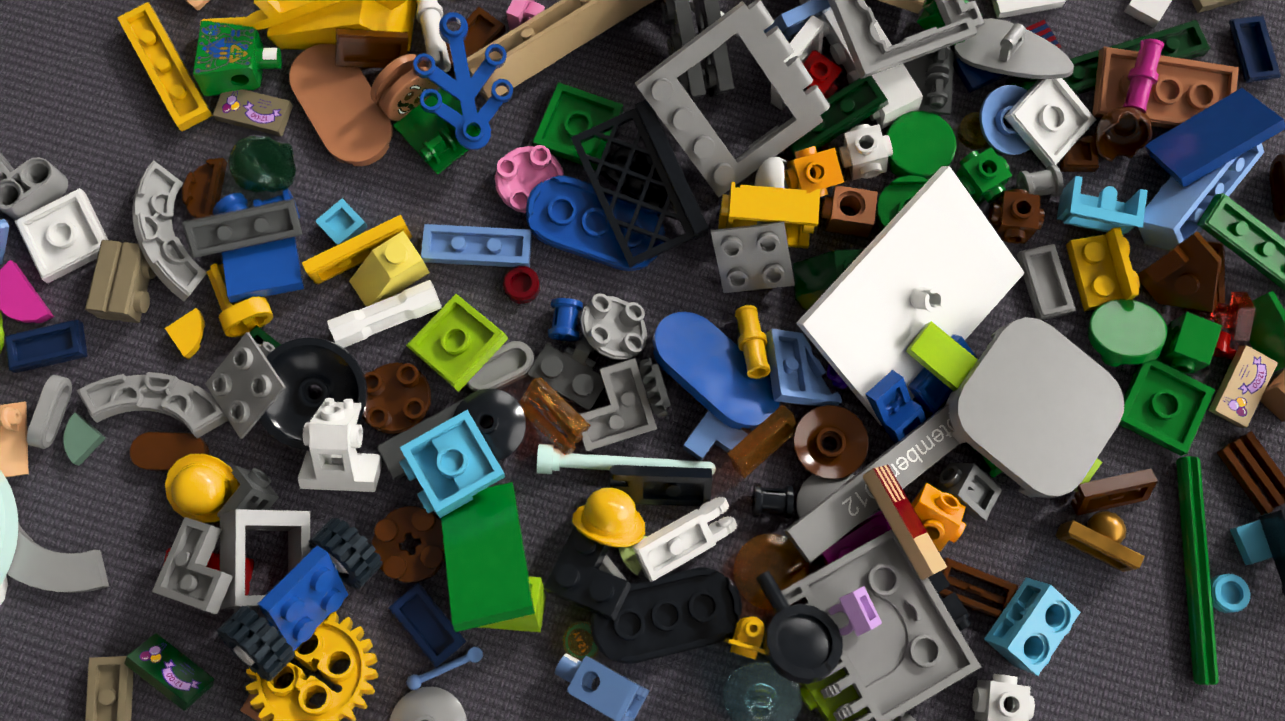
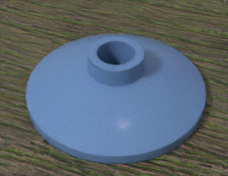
[979,85,1030,155]

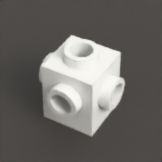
[839,124,893,181]
[972,674,1035,721]

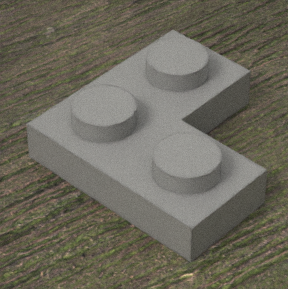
[575,358,657,452]
[152,517,233,615]

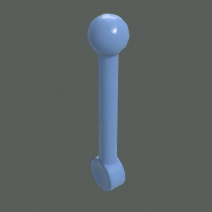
[406,647,483,690]

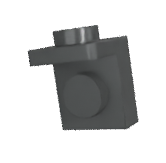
[935,462,1002,521]
[217,466,279,532]

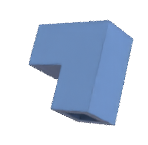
[683,410,748,461]

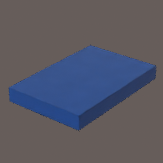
[1145,88,1285,188]

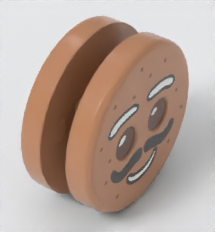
[370,54,438,121]

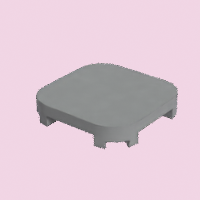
[946,317,1124,498]

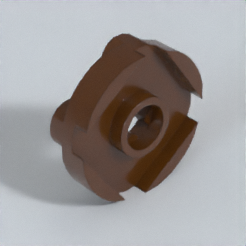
[372,506,445,583]

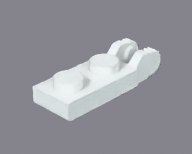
[632,497,737,582]

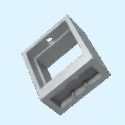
[220,509,310,615]

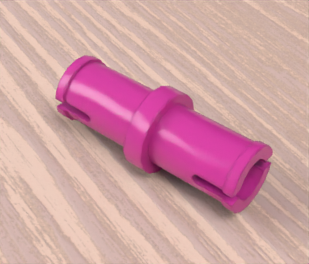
[1123,39,1164,113]

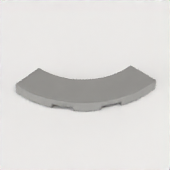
[132,160,207,301]
[77,372,228,439]
[7,523,109,593]

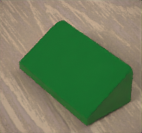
[1233,291,1285,372]

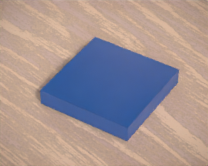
[222,236,304,303]

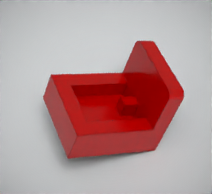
[803,50,843,99]

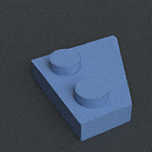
[764,0,831,42]
[766,329,842,407]

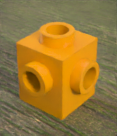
[784,146,844,197]
[911,482,966,552]

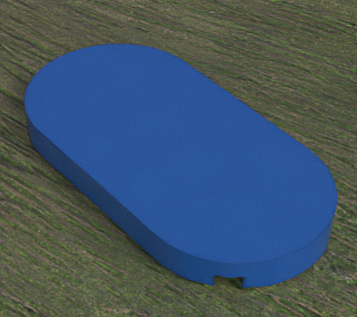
[526,176,665,271]
[652,312,780,430]

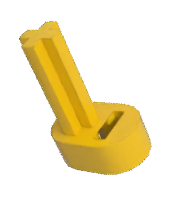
[207,263,274,337]

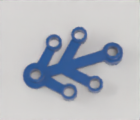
[413,12,513,150]

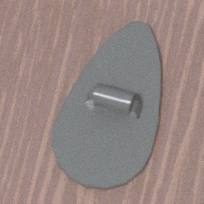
[954,18,1074,79]

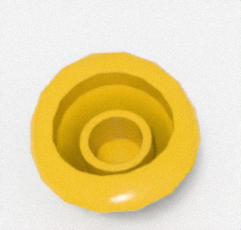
[165,454,240,523]
[572,487,645,548]

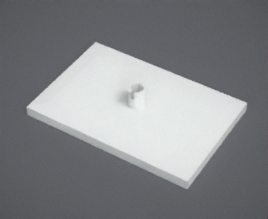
[796,166,1025,426]

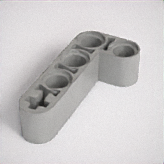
[0,152,68,220]

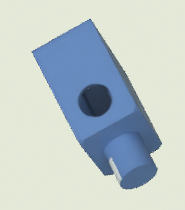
[555,653,650,721]

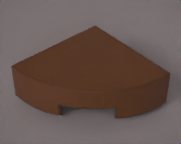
[1060,135,1099,172]

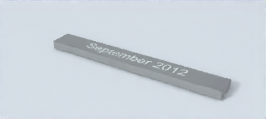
[784,405,959,562]

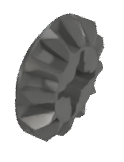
[640,358,671,417]

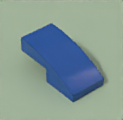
[866,370,926,444]

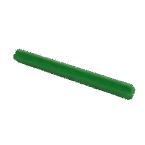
[1176,456,1219,685]

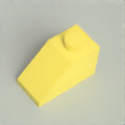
[349,231,430,307]

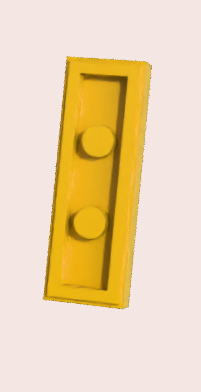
[302,215,412,284]

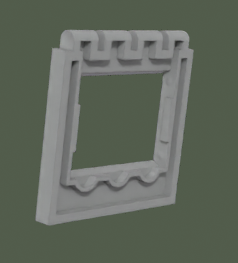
[635,0,830,197]
[828,0,985,79]

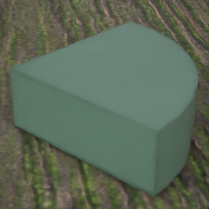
[63,413,106,466]

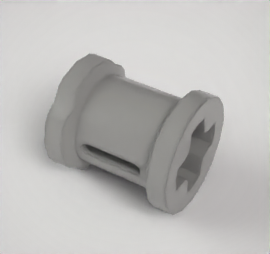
[1016,164,1064,197]

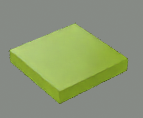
[406,294,509,392]

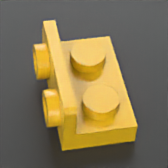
[1066,227,1140,311]

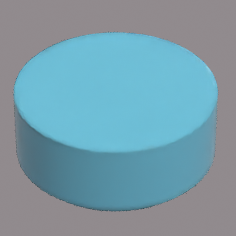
[1210,574,1250,613]

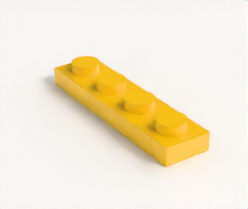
[117,2,213,132]

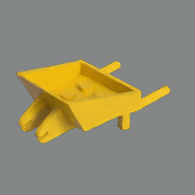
[200,0,417,51]

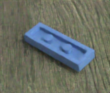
[421,224,532,268]

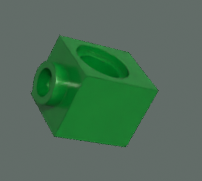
[1159,312,1222,374]

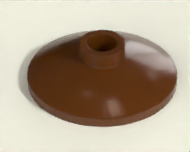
[793,405,869,480]

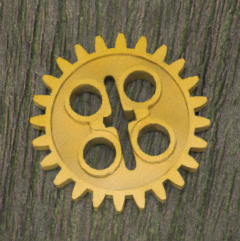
[246,611,378,721]

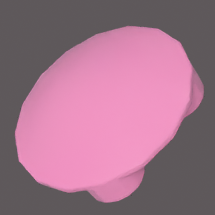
[495,145,564,213]

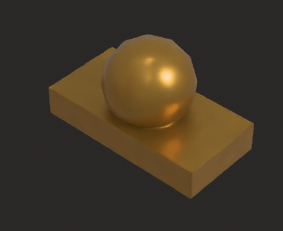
[1056,511,1145,572]

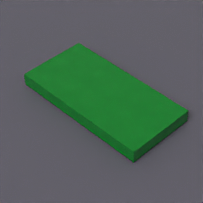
[441,482,535,632]

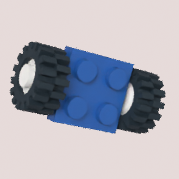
[217,517,382,681]

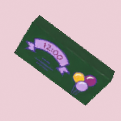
[124,633,215,711]

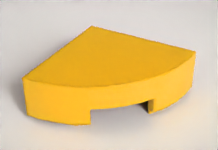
[165,308,205,360]

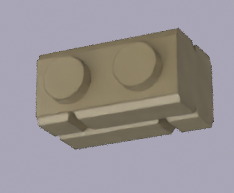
[85,240,156,323]

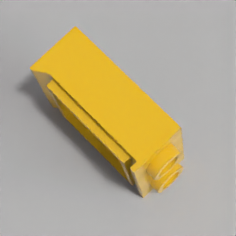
[718,182,820,248]

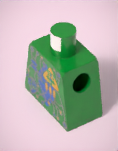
[193,21,282,96]

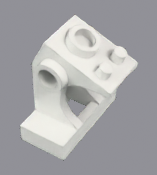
[298,398,382,492]

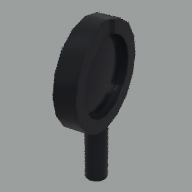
[756,571,843,684]

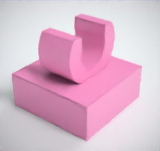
[506,0,545,30]

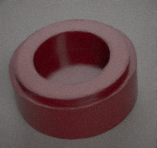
[503,266,540,304]

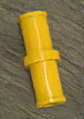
[735,305,771,379]

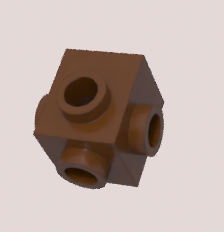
[988,189,1045,244]

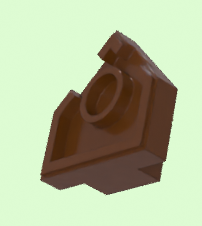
[1138,231,1222,312]

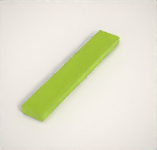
[905,321,1103,492]

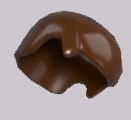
[1095,107,1153,162]

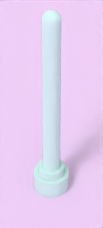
[537,444,716,475]

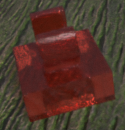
[1209,292,1256,341]

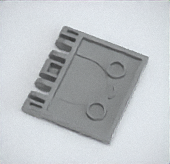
[782,529,981,721]

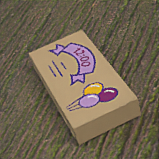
[1208,345,1278,428]

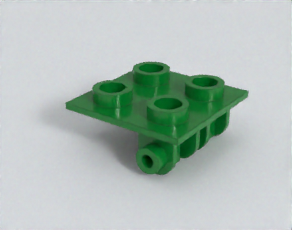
[393,88,480,175]

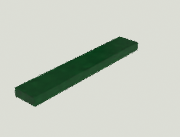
[1005,20,1211,95]

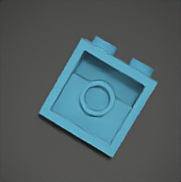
[399,410,505,518]

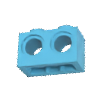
[984,577,1080,676]

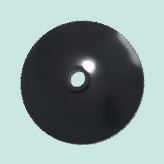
[259,337,368,450]

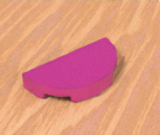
[0,260,54,324]

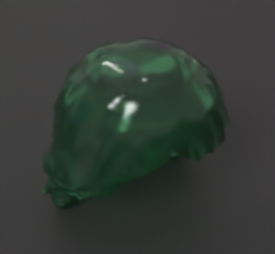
[228,135,296,193]

